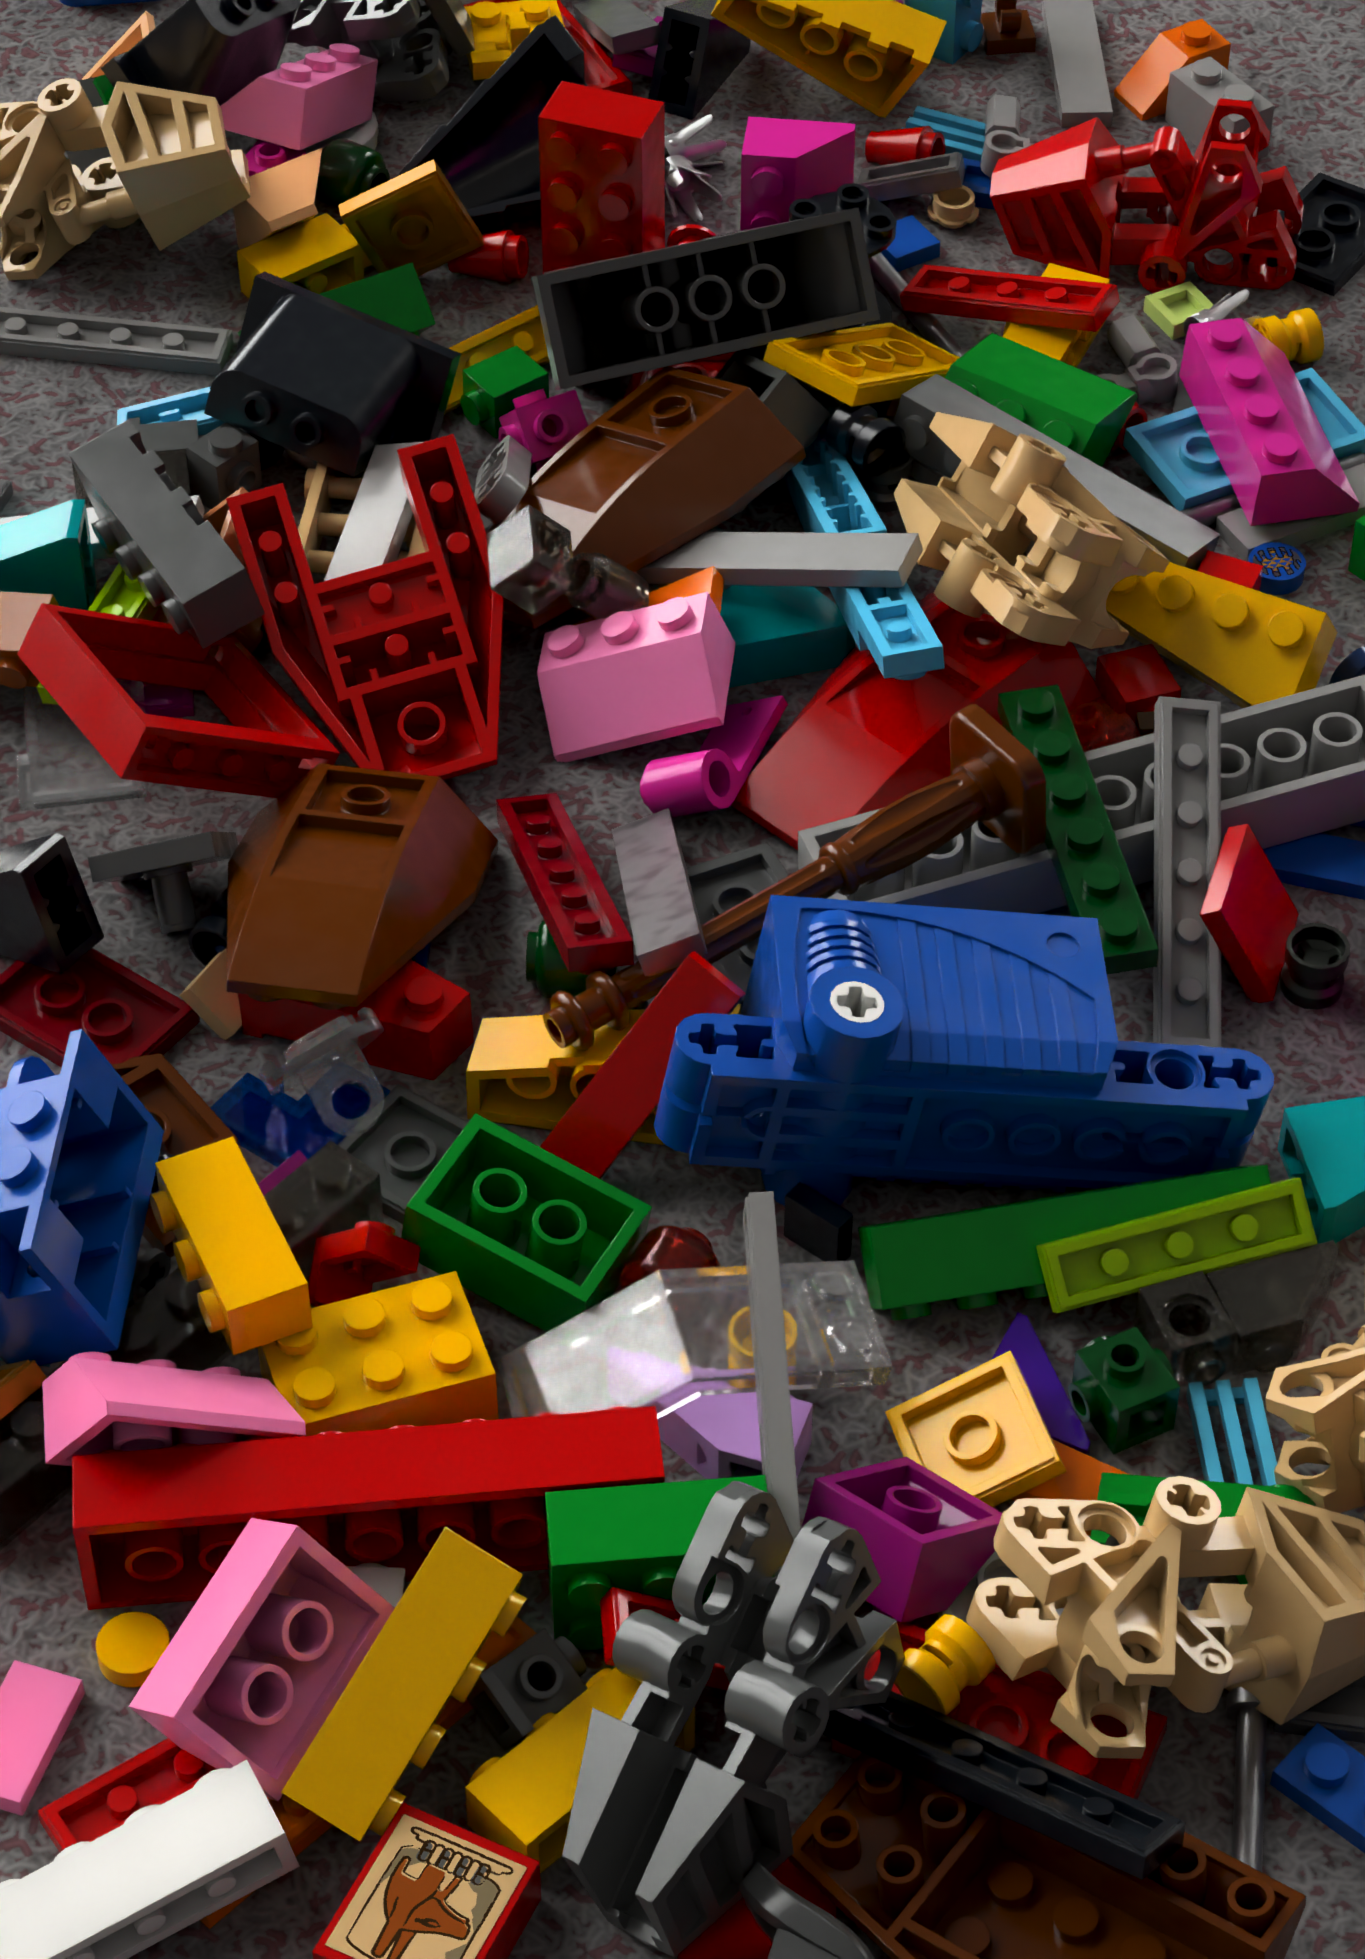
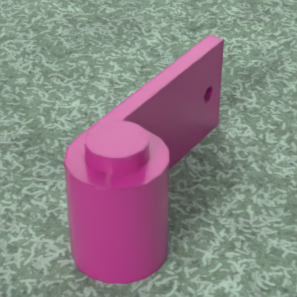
[640,695,788,817]

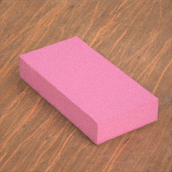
[0,1660,85,1816]

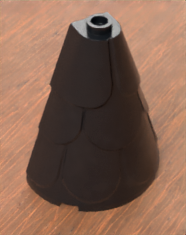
[397,15,670,234]

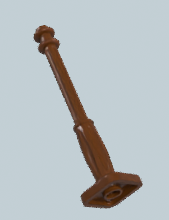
[543,704,1046,1051]

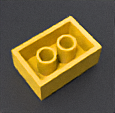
[258,1271,499,1436]

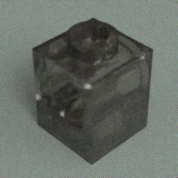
[486,504,576,615]
[1134,1271,1237,1387]

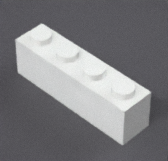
[0,1759,299,1959]

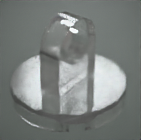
[259,1007,385,1136]

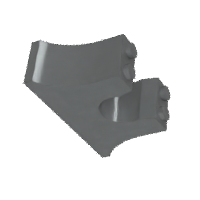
[532,208,880,390]

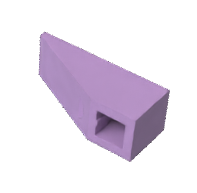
[609,1348,813,1479]

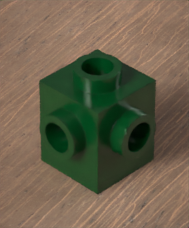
[1068,1327,1180,1455]

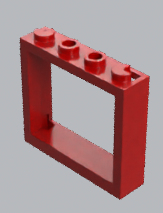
[17,603,340,798]

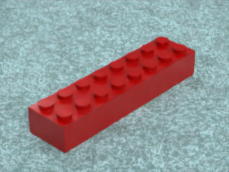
[72,1406,665,1610]

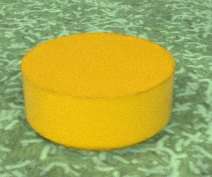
[96,1612,170,1688]

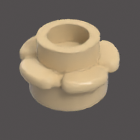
[927,185,979,229]

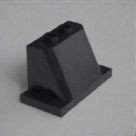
[101,0,301,106]
[204,272,461,477]

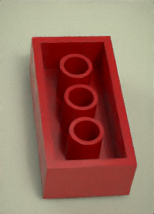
[538,81,665,274]

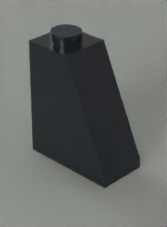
[648,0,751,120]
[0,833,104,974]

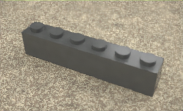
[893,374,1221,571]

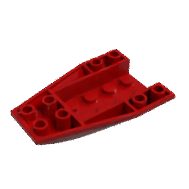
[732,593,1108,850]

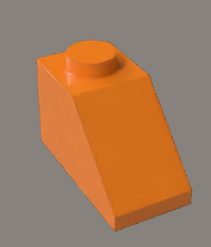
[1114,19,1231,121]

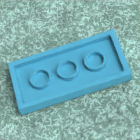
[1123,368,1365,511]

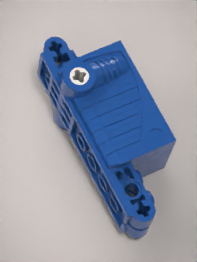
[653,895,1274,1206]

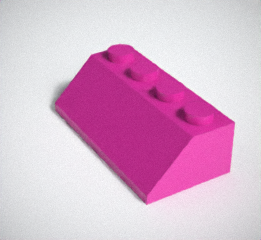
[1179,318,1360,526]

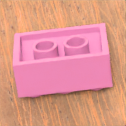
[220,43,378,151]
[537,592,736,762]
[42,1352,306,1466]
[128,1518,395,1801]

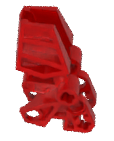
[990,98,1304,293]

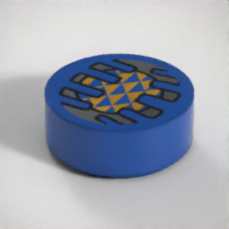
[1248,542,1306,595]

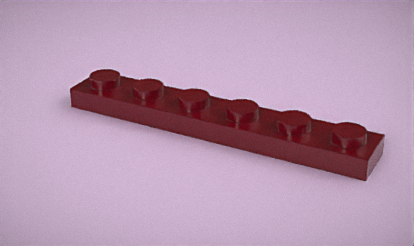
[496,793,634,975]

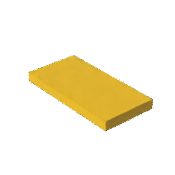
[763,322,960,407]

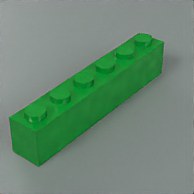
[858,1164,1271,1320]

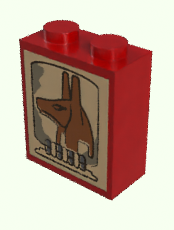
[312,1803,541,1959]

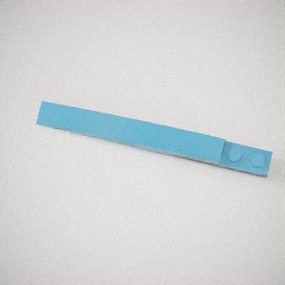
[783,422,945,680]

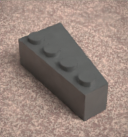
[68,419,265,649]

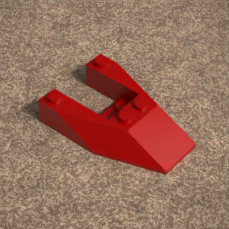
[226,434,504,780]

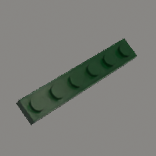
[997,685,1159,975]

